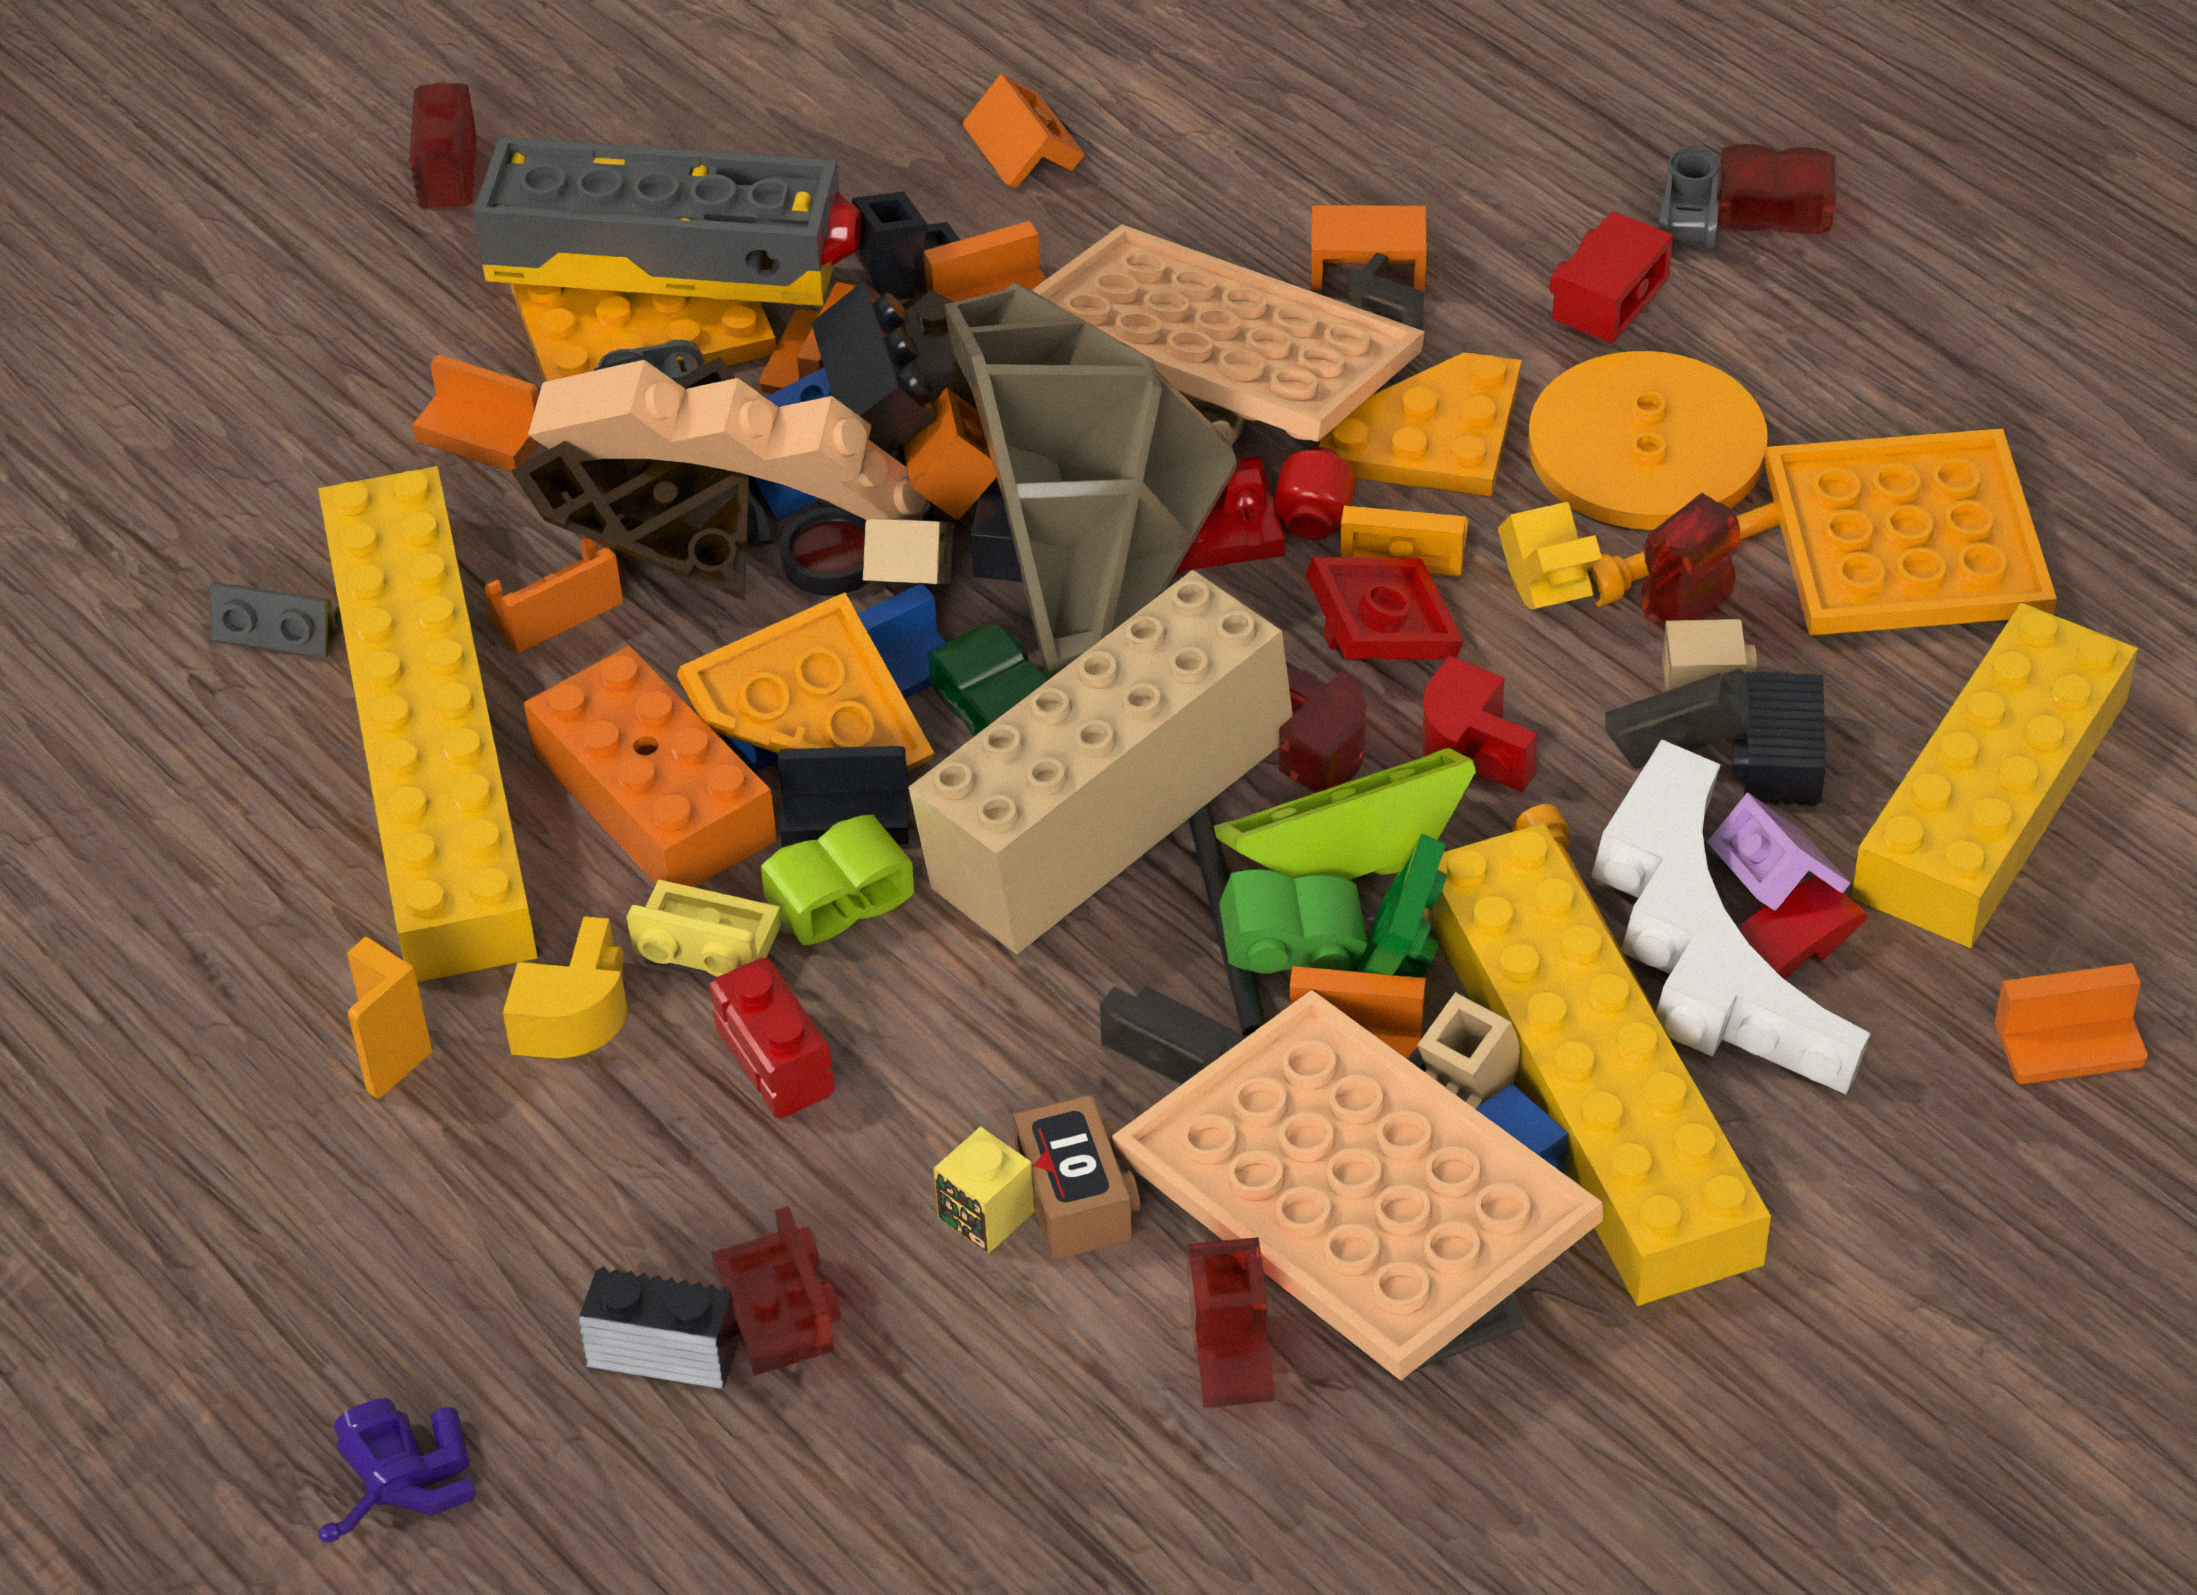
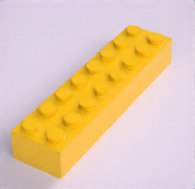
[1423,823,1771,1306]

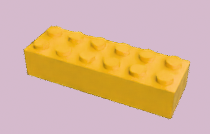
[1851,603,2138,949]

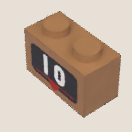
[1013,1094,1140,1261]

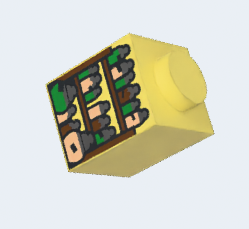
[934,1126,1035,1254]

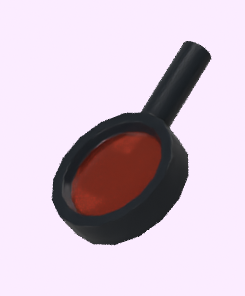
[780,507,870,595]

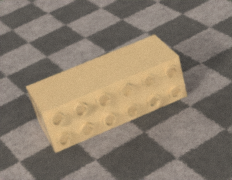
[908,570,1295,955]

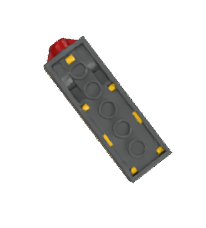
[473,136,862,306]

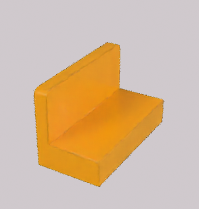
[1341,505,1468,576]
[347,936,433,1099]

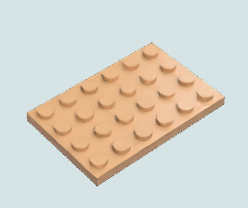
[1032,224,1425,442]
[1112,990,1603,1381]

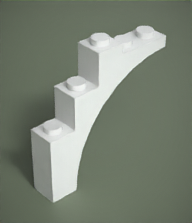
[1591,740,1871,1094]

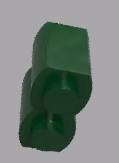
[928,621,1053,737]

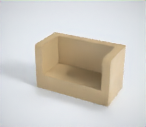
[863,519,954,584]

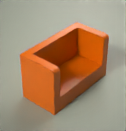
[1311,205,1427,292]
[903,387,997,519]

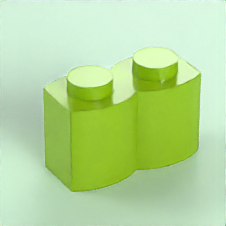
[761,815,914,945]

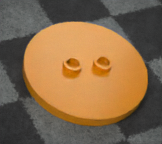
[1528,351,1768,530]

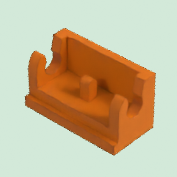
[485,537,623,654]

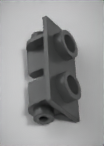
[210,582,341,658]

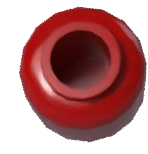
[1273,446,1357,540]

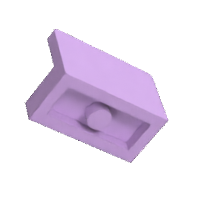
[1707,792,1851,911]

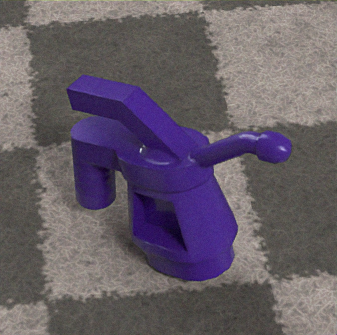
[318,1398,475,1543]

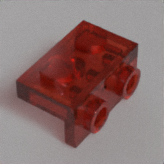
[711,1206,841,1376]

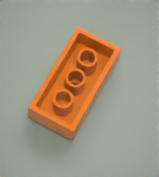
[523,645,777,888]

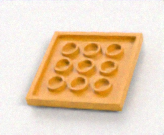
[509,283,776,382]
[1764,429,2057,636]

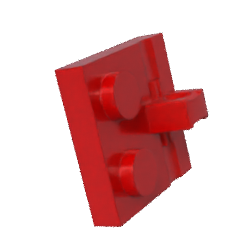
[1176,456,1285,572]
[1305,557,1464,660]

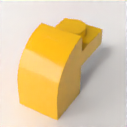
[1498,502,1602,610]
[503,916,628,1059]

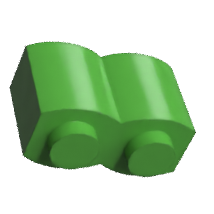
[1219,870,1367,974]

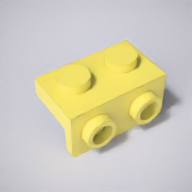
[626,879,782,977]

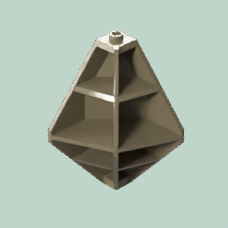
[944,282,1237,676]

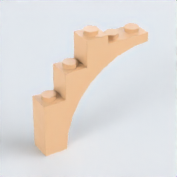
[528,360,927,521]

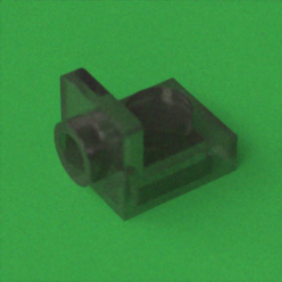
[1346,253,1424,331]

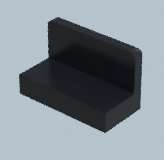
[778,746,910,848]

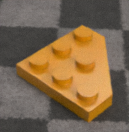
[1319,352,1522,497]
[677,593,934,771]

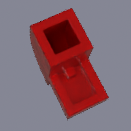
[1422,655,1537,792]

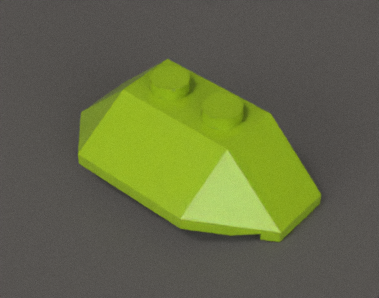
[1214,748,1476,882]

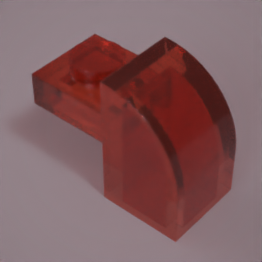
[1279,662,1366,793]
[1187,1237,1275,1408]

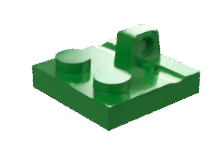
[1356,834,1447,978]

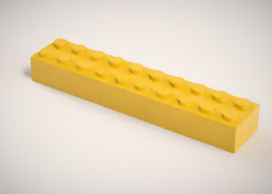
[318,466,538,983]

